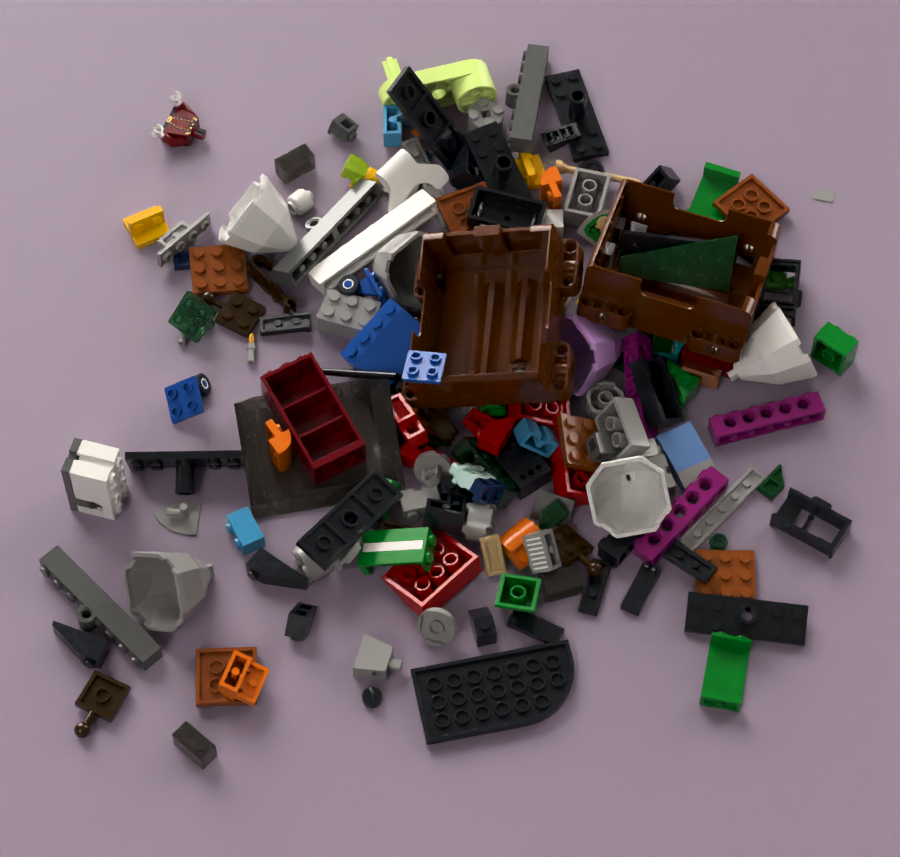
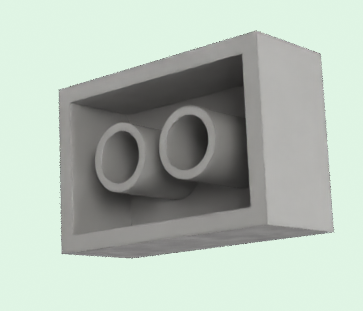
[563,167,611,227]
[316,288,382,340]
[594,397,651,461]

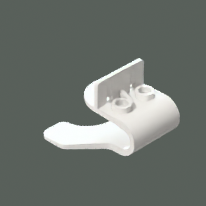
[375,149,449,213]

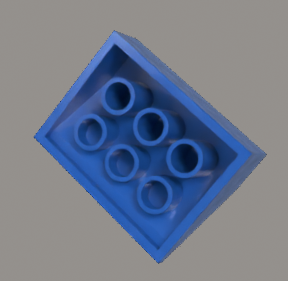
[340,298,420,394]

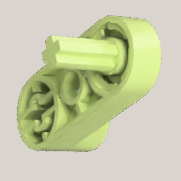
[378,57,498,115]

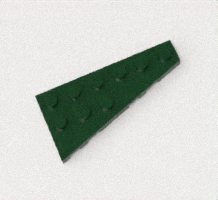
[617,235,738,291]

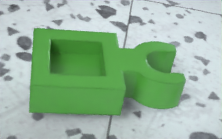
[766,270,795,291]

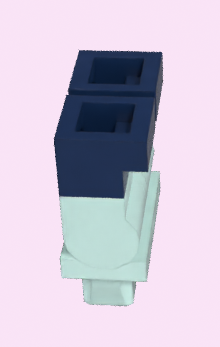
[449,462,508,504]

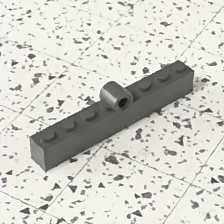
[505,44,549,154]
[272,179,383,287]
[39,545,163,671]

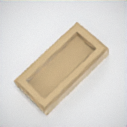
[479,534,507,577]

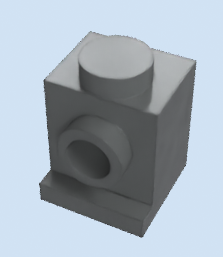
[327,113,359,143]
[585,431,616,463]

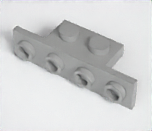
[157,211,211,267]

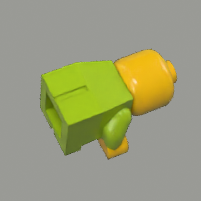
[340,154,380,188]

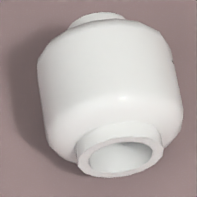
[287,189,314,216]

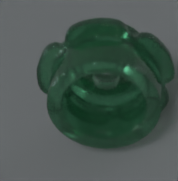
[709,533,728,550]

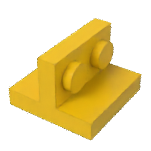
[514,152,545,190]
[123,206,170,250]

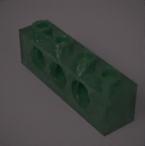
[451,436,520,508]

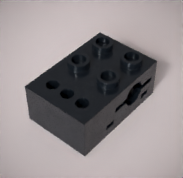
[487,432,552,500]

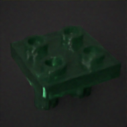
[168,291,218,343]

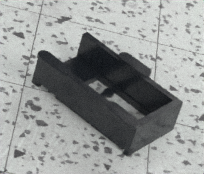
[754,258,802,327]
[627,356,685,429]
[769,487,852,559]

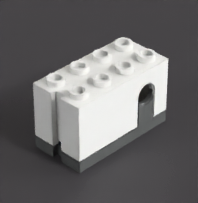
[61,437,129,520]

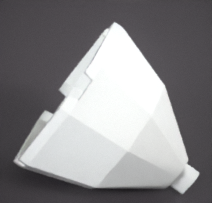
[219,174,298,253]
[727,302,818,385]
[586,455,672,538]

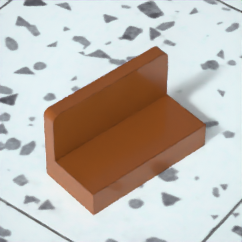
[681,359,722,389]

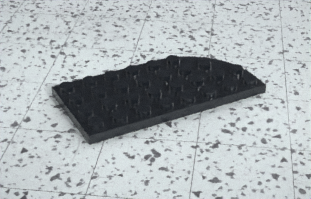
[410,639,574,745]

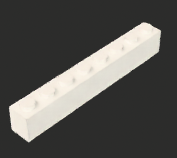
[308,189,439,295]

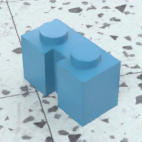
[383,105,402,147]
[513,417,560,458]
[225,506,265,556]

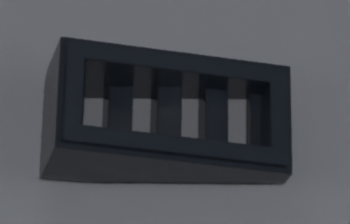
[541,122,582,153]

